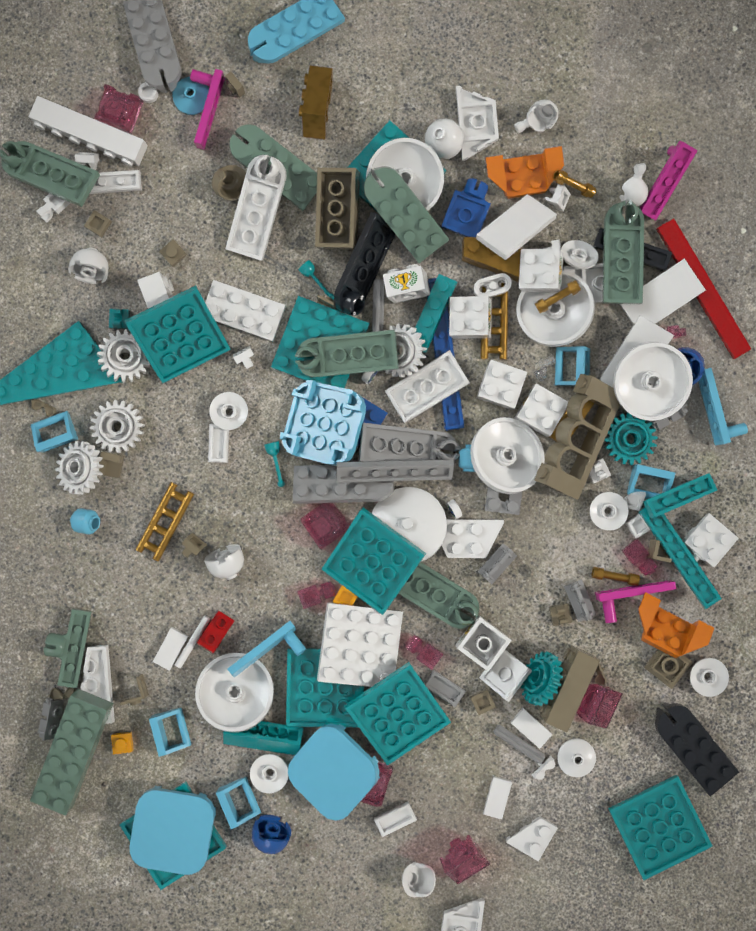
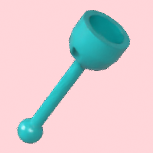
[298,260,334,300]
[264,441,285,487]

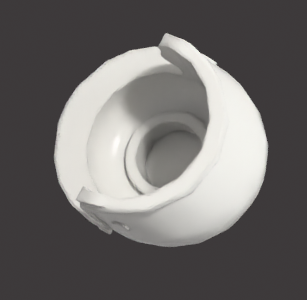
[402,862,436,897]

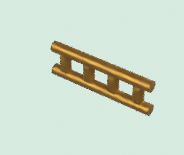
[480,283,508,360]
[135,482,194,562]

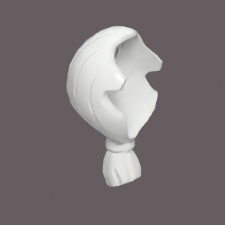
[514,100,559,133]
[620,163,648,206]

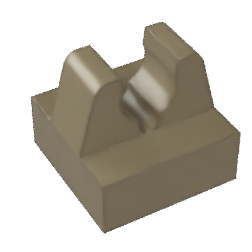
[181,533,207,558]
[549,603,572,626]

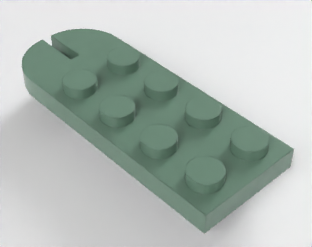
[230,124,317,211]
[0,141,100,207]
[364,166,449,263]
[602,200,644,304]
[295,330,399,377]
[399,562,479,629]

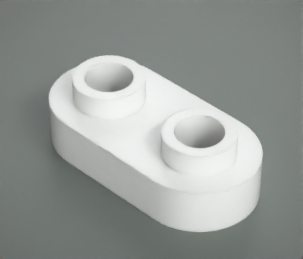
[473,273,512,297]

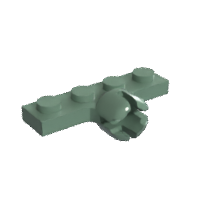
[44,608,92,688]

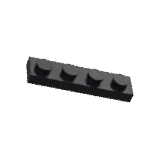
[593,228,672,272]

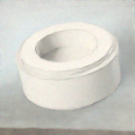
[138,82,158,103]
[361,371,378,384]
[447,499,462,519]

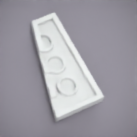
[81,645,115,724]

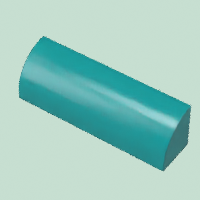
[223,721,303,755]

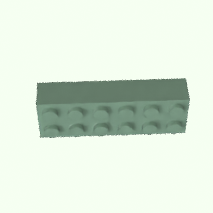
[30,689,114,816]

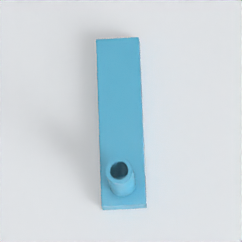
[698,368,748,446]
[228,621,306,678]

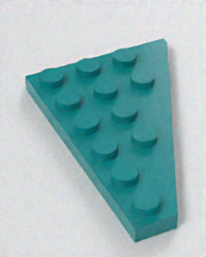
[0,321,123,405]

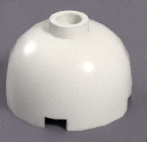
[425,118,464,159]
[68,248,109,284]
[204,544,244,580]

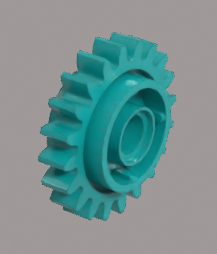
[604,413,658,465]
[520,651,563,706]

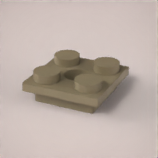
[644,649,693,689]

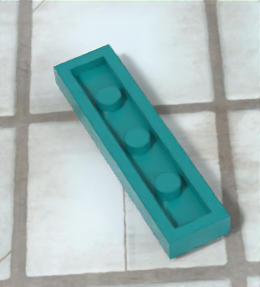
[415,274,458,352]
[643,473,717,519]

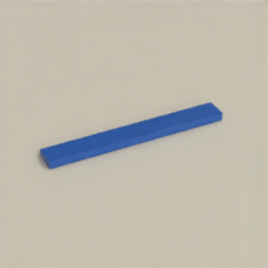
[427,278,465,431]

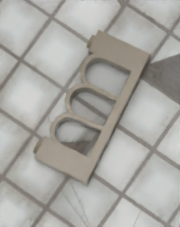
[534,374,620,500]

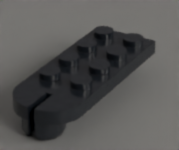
[334,212,396,316]
[655,703,740,797]

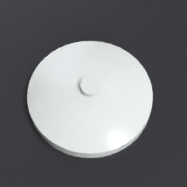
[366,138,444,211]
[516,270,595,347]
[613,342,693,421]
[470,417,545,494]
[372,487,447,562]
[195,653,274,732]

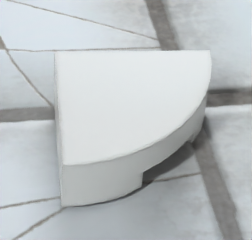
[624,491,646,511]

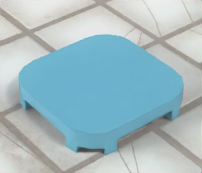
[280,380,366,466]
[288,724,380,821]
[129,786,216,875]

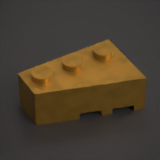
[299,65,333,140]
[462,237,522,282]

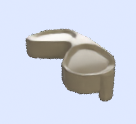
[31,399,57,417]
[595,663,606,685]
[48,687,76,699]

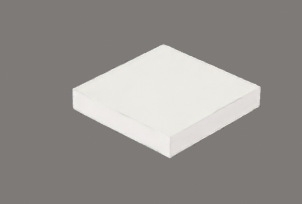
[479,649,532,702]

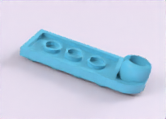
[248,0,345,64]

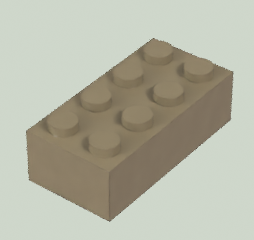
[315,168,360,250]
[539,645,600,732]

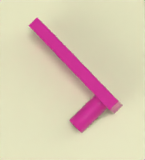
[190,69,225,150]
[640,141,698,221]
[595,580,676,623]

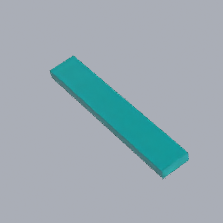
[638,507,722,609]

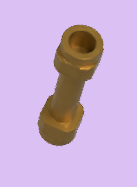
[553,169,596,198]
[535,280,581,314]
[591,567,640,586]

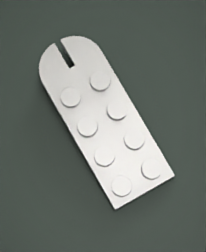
[225,155,286,261]

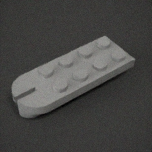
[123,0,182,93]
[358,423,461,464]
[293,465,394,504]

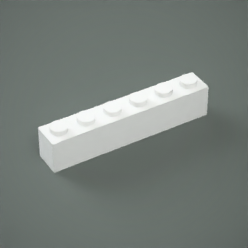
[29,96,148,166]

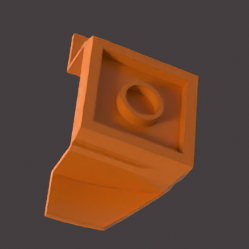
[485,146,564,199]
[638,592,714,658]

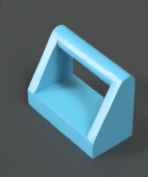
[555,346,590,386]
[31,411,78,453]
[627,464,675,499]
[149,708,191,757]
[216,777,261,829]

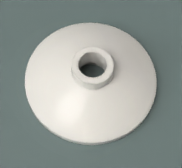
[561,240,599,269]
[209,392,248,430]
[590,492,628,530]
[690,658,729,697]
[557,738,596,777]
[250,754,288,793]

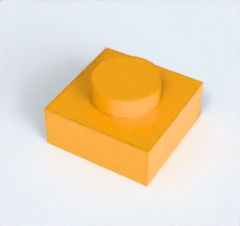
[333,585,358,605]
[111,731,134,754]

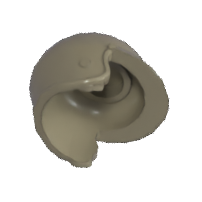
[212,165,246,201]

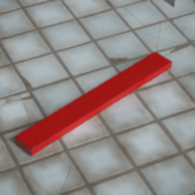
[656,218,751,359]

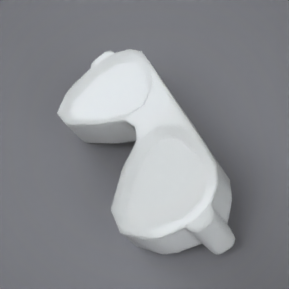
[532,756,555,780]

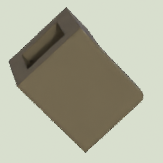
[99,452,124,478]
[647,539,672,563]

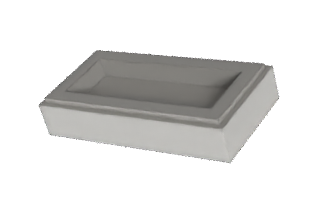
[424,669,466,707]

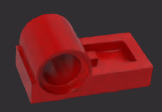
[197,611,235,654]

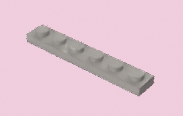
[336,460,454,482]

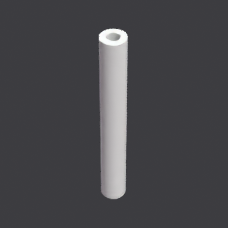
[174,615,211,668]

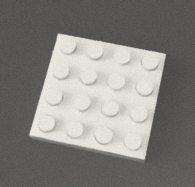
[317,603,403,687]

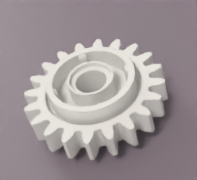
[384,324,427,377]
[97,329,150,383]
[90,400,145,453]
[55,441,104,495]

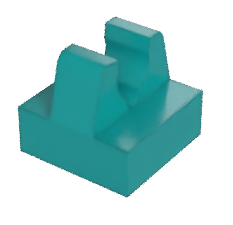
[109,309,130,330]

